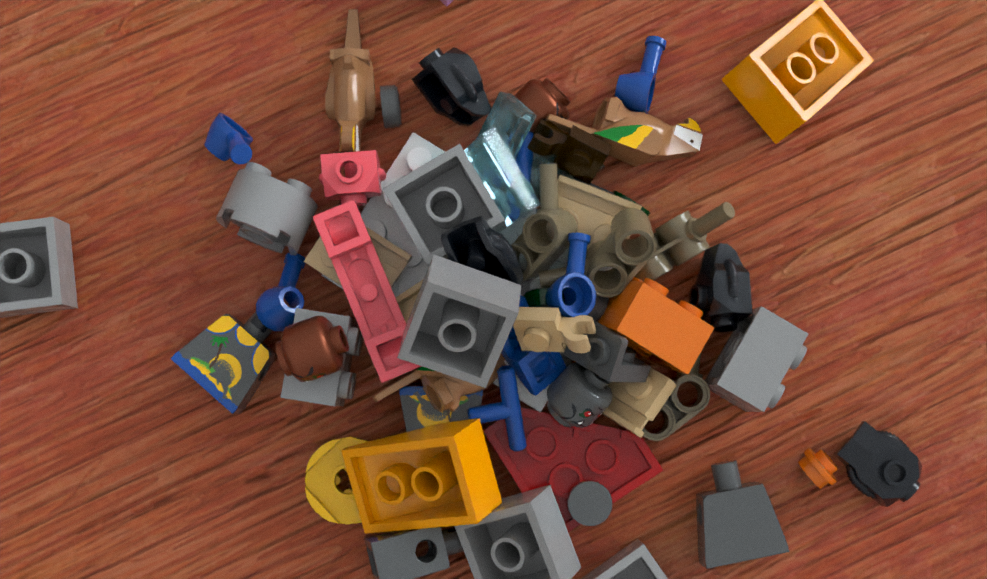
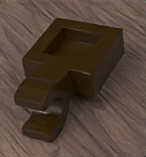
[527,119,612,184]

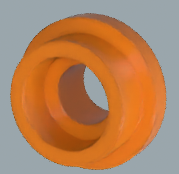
[798,447,838,489]

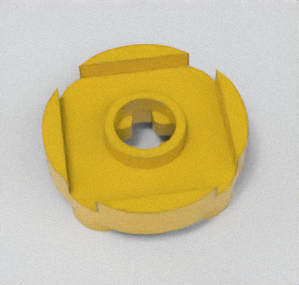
[305,436,369,525]

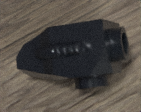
[412,47,492,126]
[441,216,523,288]
[689,243,753,333]
[835,421,922,507]

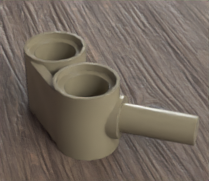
[511,163,578,282]
[635,202,735,281]
[539,208,656,297]
[642,353,710,441]

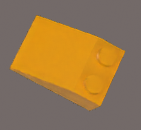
[721,0,874,144]
[341,418,502,534]

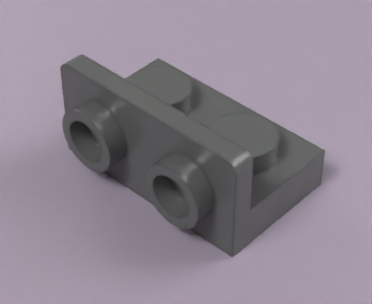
[560,316,651,382]

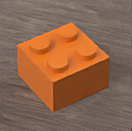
[598,277,714,375]

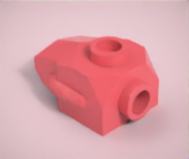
[319,150,386,207]

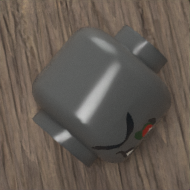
[547,362,613,428]

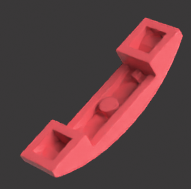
[312,199,422,383]

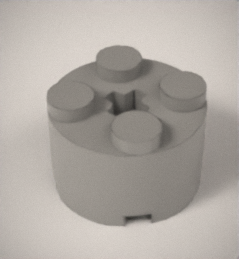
[216,162,318,255]

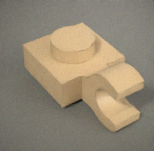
[513,307,596,353]

